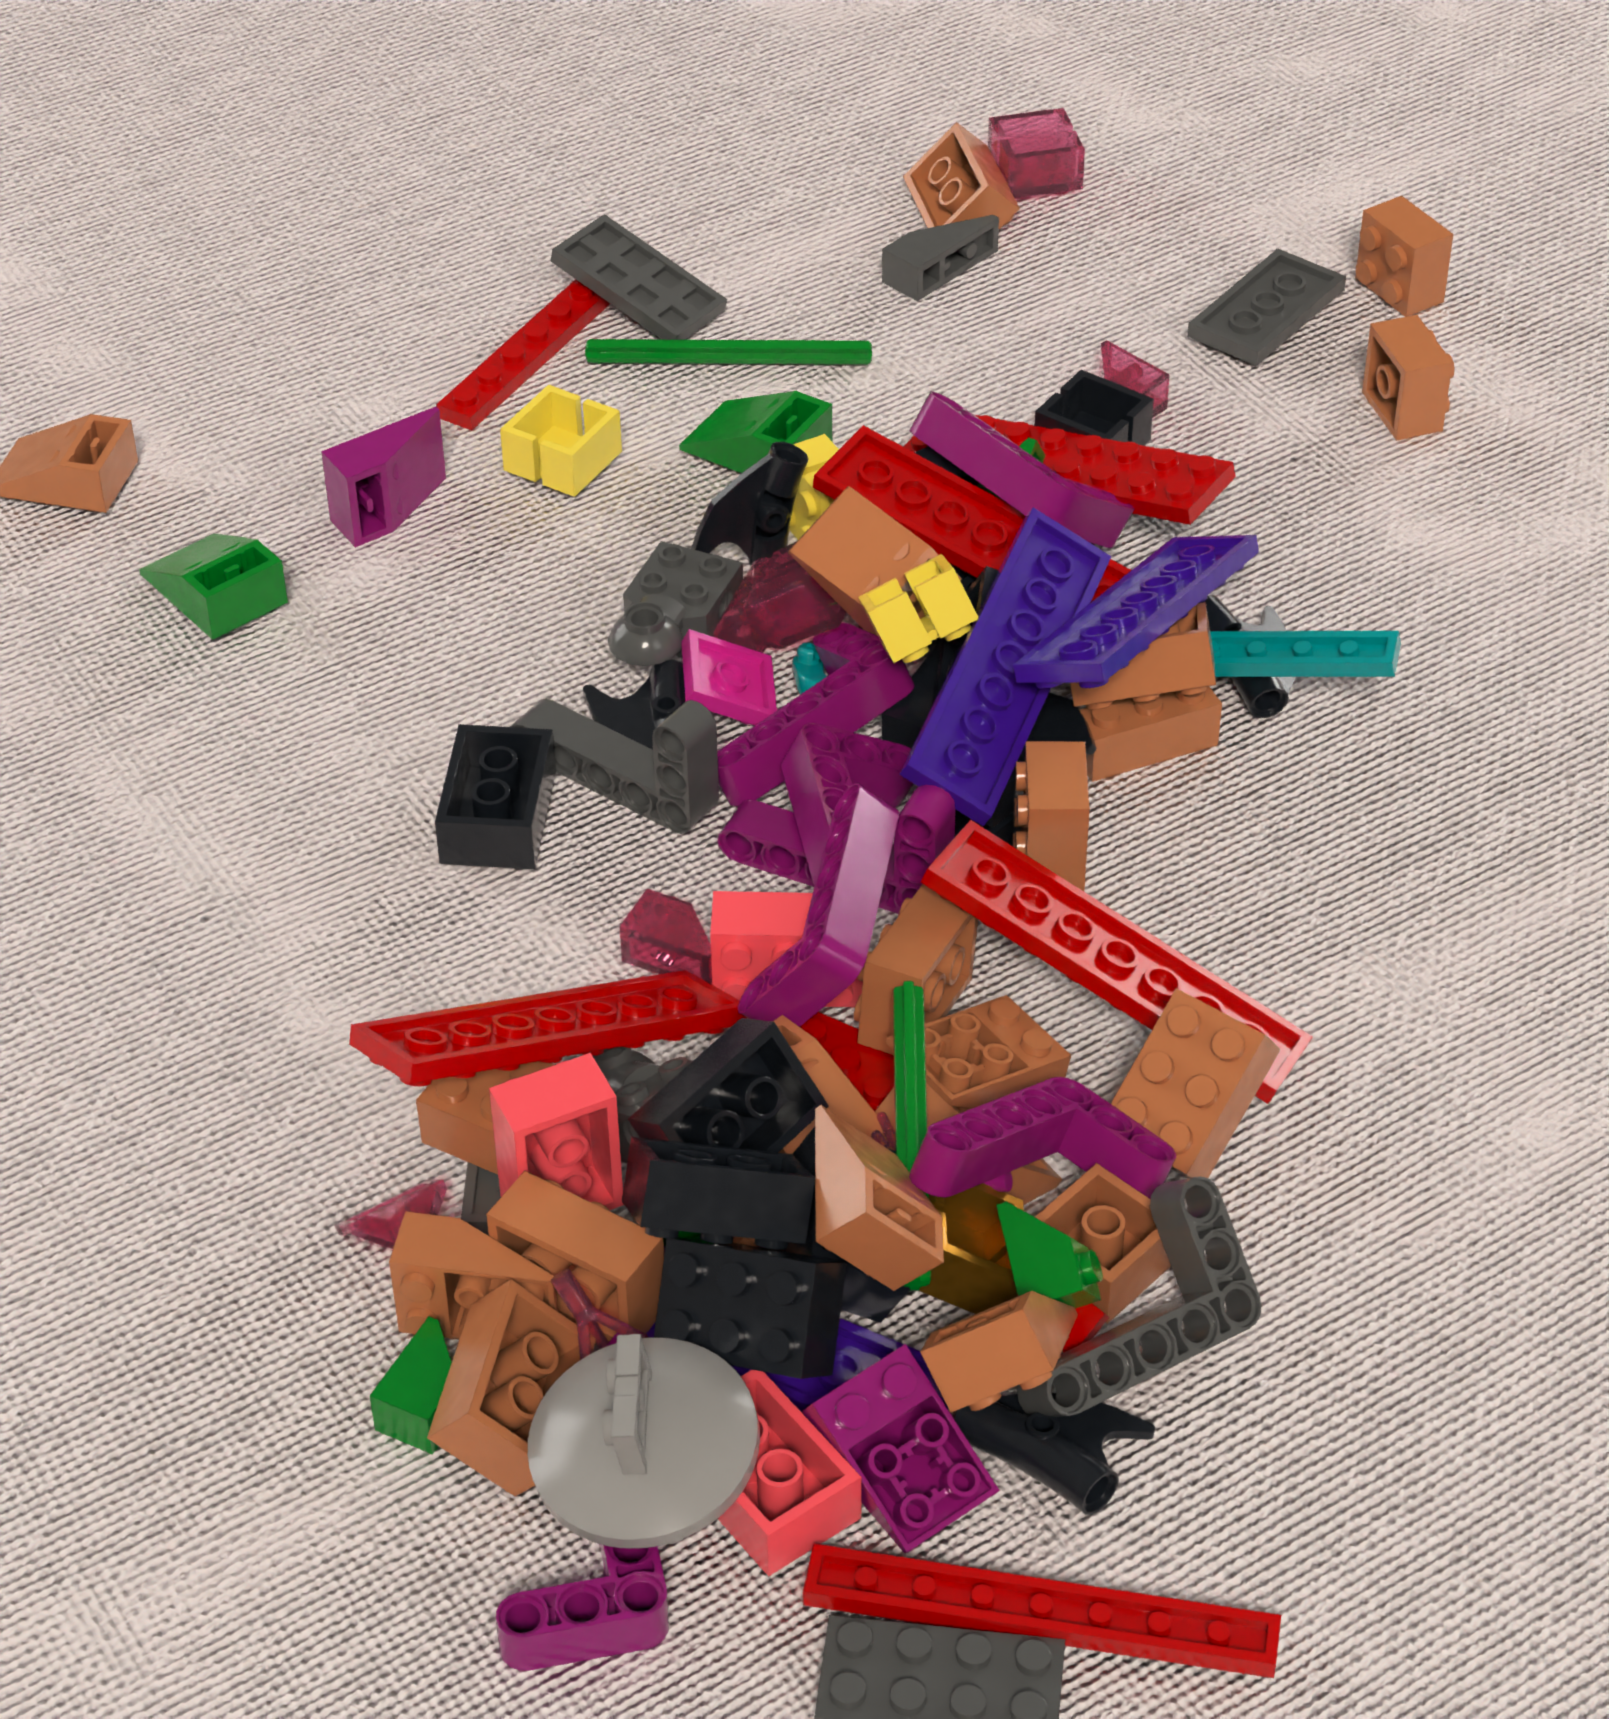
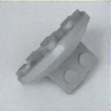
[528,1334,760,1549]

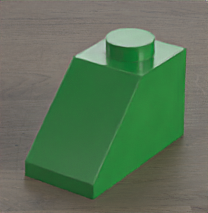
[996,1202,1103,1308]
[370,1316,452,1455]

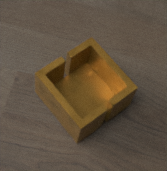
[919,1183,1024,1314]

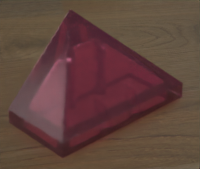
[334,1179,447,1251]

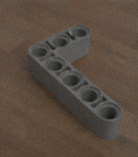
[510,699,719,834]
[1017,1176,1262,1417]

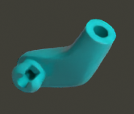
[792,642,827,695]

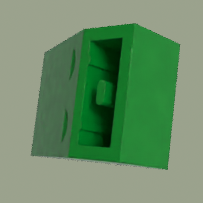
[679,391,833,473]
[139,533,288,640]

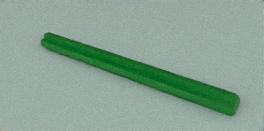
[585,339,872,365]
[893,981,931,1291]

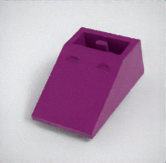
[321,406,446,548]
[802,1344,1000,1554]

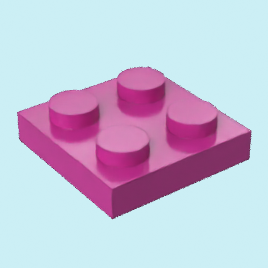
[681,629,777,725]

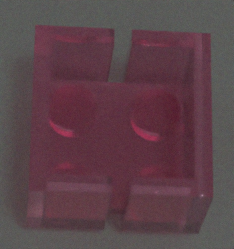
[988,108,1085,199]

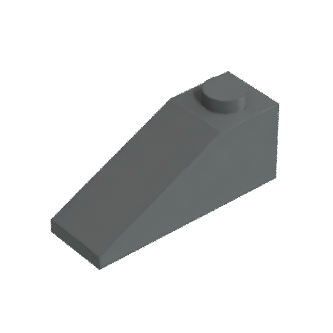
[882,215,999,301]

